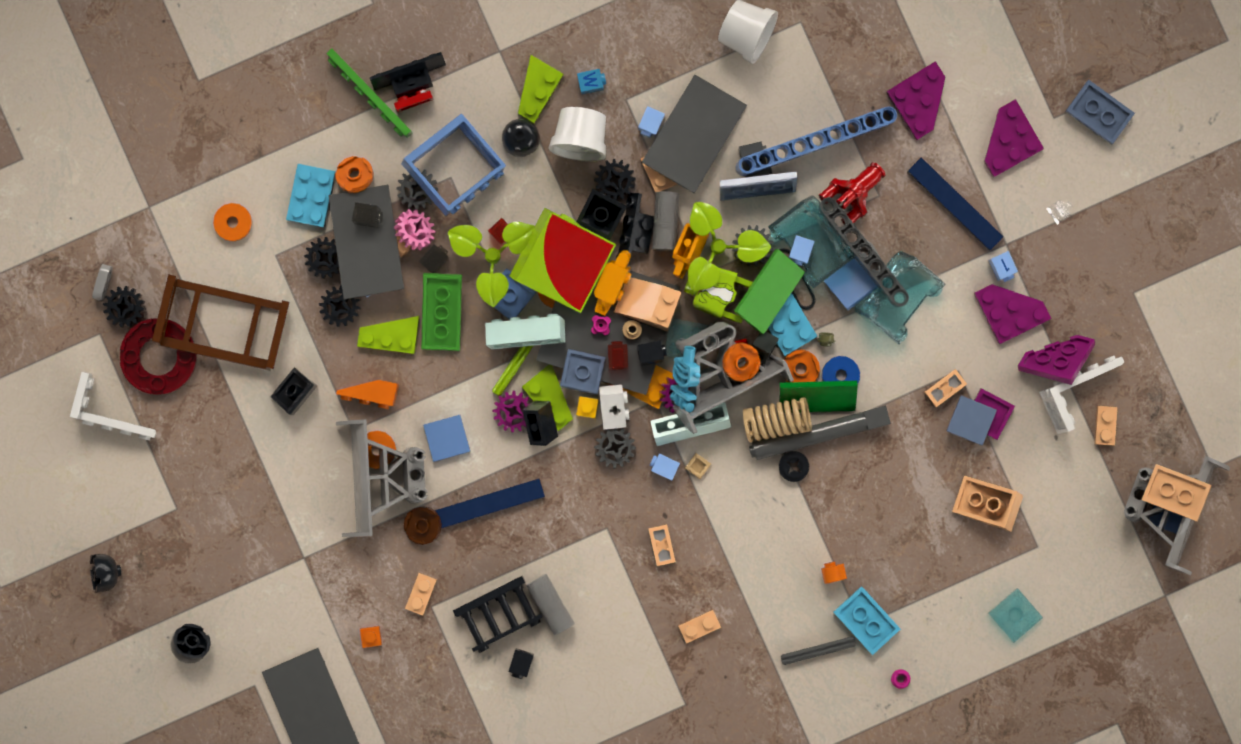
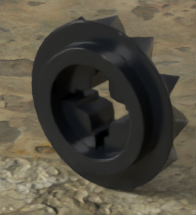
[779,451,809,482]

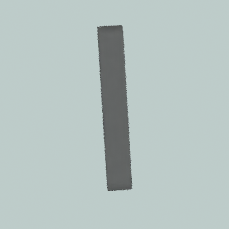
[819,197,909,308]

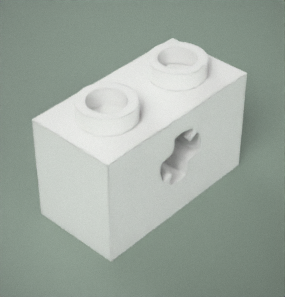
[599,385,630,430]

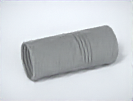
[652,192,680,251]
[526,574,575,635]

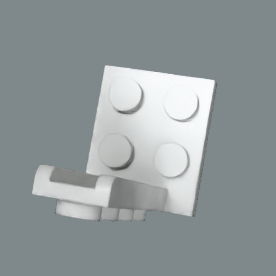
[1039,356,1124,434]
[70,372,156,440]

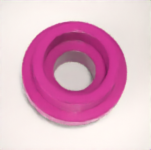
[891,669,911,689]

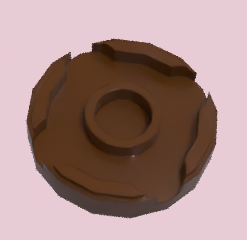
[403,506,442,545]

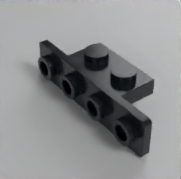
[370,52,446,99]
[616,193,654,267]

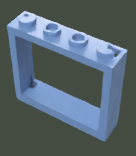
[401,113,506,216]

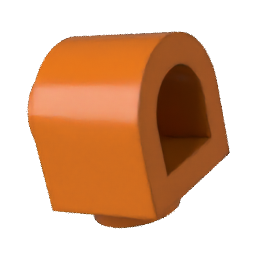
[821,561,847,584]

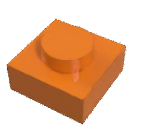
[360,626,382,648]

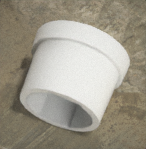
[718,0,778,64]
[549,107,606,161]

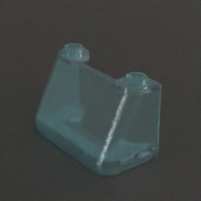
[768,195,855,288]
[855,251,946,344]

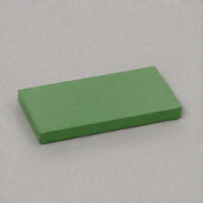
[734,249,805,334]
[421,273,462,351]

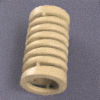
[743,397,812,442]

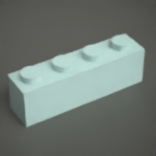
[485,314,565,350]
[650,402,731,446]

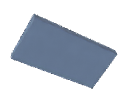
[719,172,797,201]

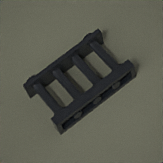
[453,575,543,653]

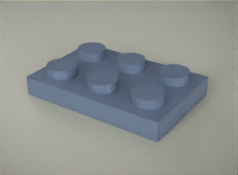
[1065,80,1135,145]

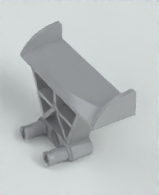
[673,321,794,434]
[336,419,428,537]
[1124,456,1230,576]

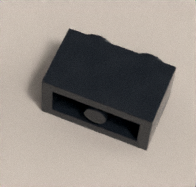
[522,401,558,446]

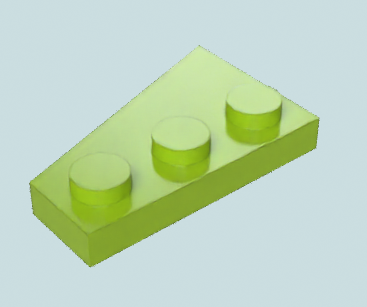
[518,55,564,124]
[357,316,420,354]

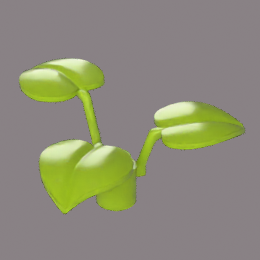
[688,202,771,292]
[448,222,535,307]

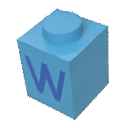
[577,69,606,95]

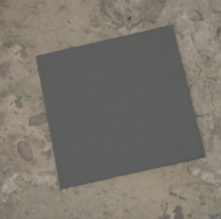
[536,271,680,395]

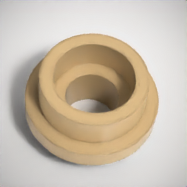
[623,320,642,340]

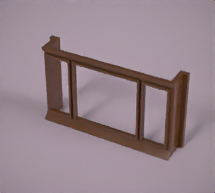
[152,274,290,371]

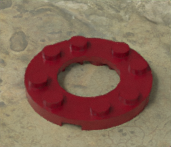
[120,318,197,395]

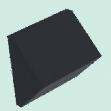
[576,189,627,240]
[270,367,317,415]

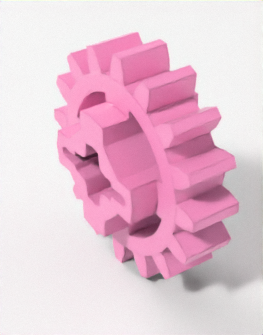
[394,209,435,250]

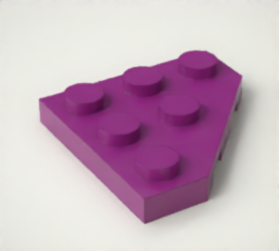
[886,61,946,140]
[984,99,1044,178]
[974,284,1052,344]
[1018,335,1095,385]

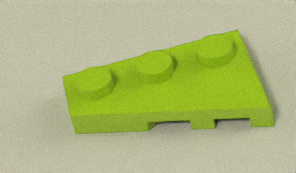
[522,364,573,431]

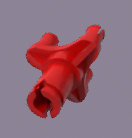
[818,162,886,225]

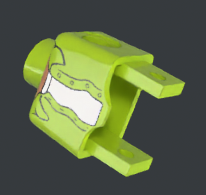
[684,267,753,324]

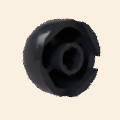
[502,119,540,157]
[90,554,121,593]
[170,624,211,663]

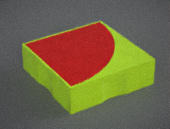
[509,207,616,313]

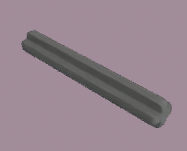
[781,636,856,665]

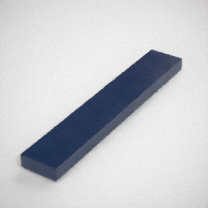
[907,157,1004,251]
[435,478,545,528]

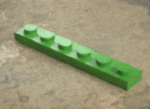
[326,48,412,138]

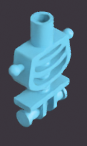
[670,346,701,412]

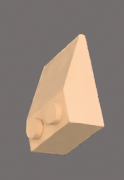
[614,277,681,332]
[952,476,1023,532]

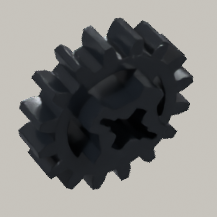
[594,159,636,201]
[304,237,340,279]
[319,285,361,327]
[103,286,146,328]

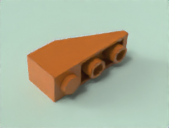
[336,380,399,409]

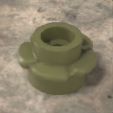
[816,332,835,346]

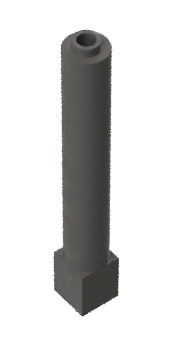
[749,405,891,460]

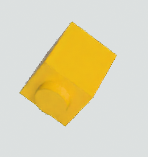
[576,396,599,419]

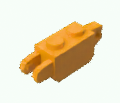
[672,223,709,279]
[594,250,632,316]

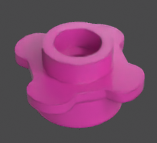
[591,315,611,335]

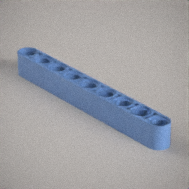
[735,107,897,176]

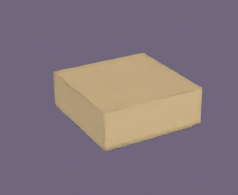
[685,453,711,479]

